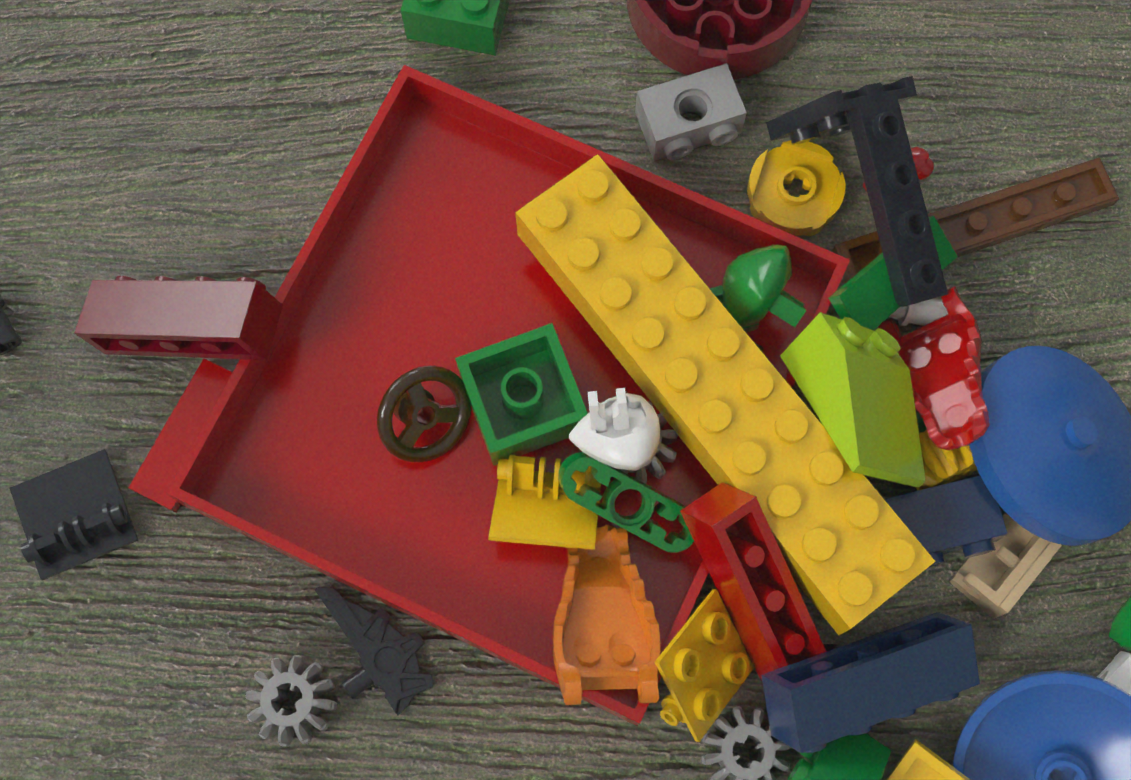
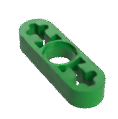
[558,452,694,552]

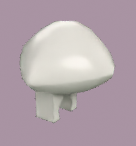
[569,388,660,471]

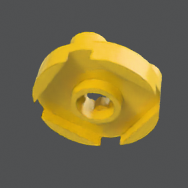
[747,140,846,236]

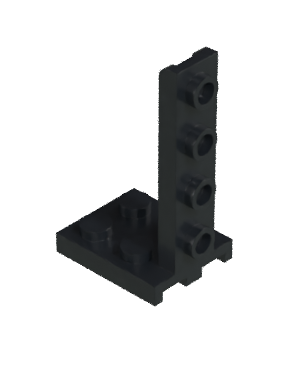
[766,76,948,307]

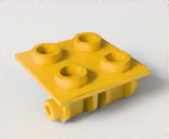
[488,454,601,550]
[655,589,754,742]

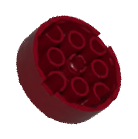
[626,0,813,80]

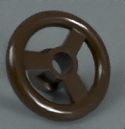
[377,365,471,463]

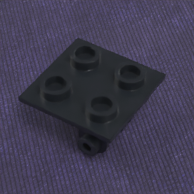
[9,449,139,581]

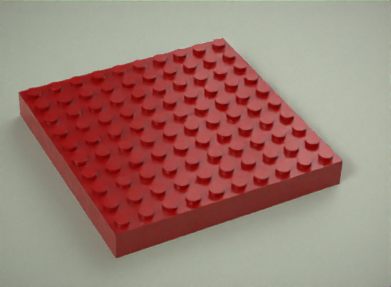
[166,65,850,726]

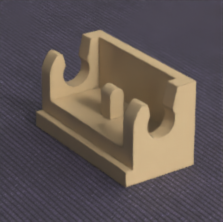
[949,512,1062,619]

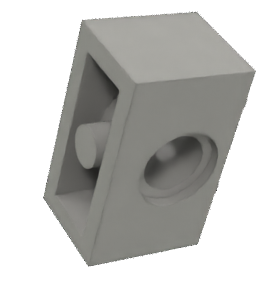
[635,63,747,161]

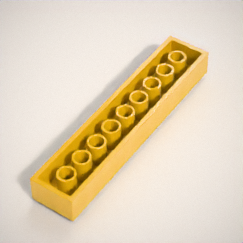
[515,154,936,635]

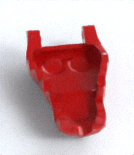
[878,286,990,450]

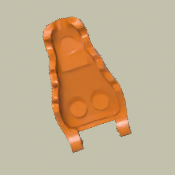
[553,525,660,705]

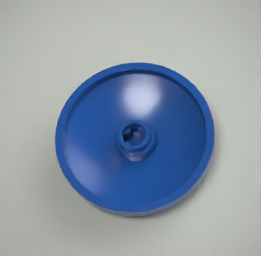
[969,346,1131,546]
[953,670,1131,780]

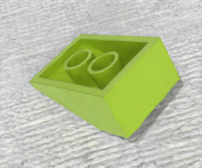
[780,312,926,488]

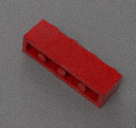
[680,482,826,681]

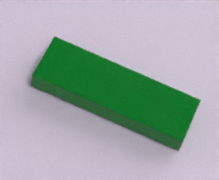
[828,216,958,330]

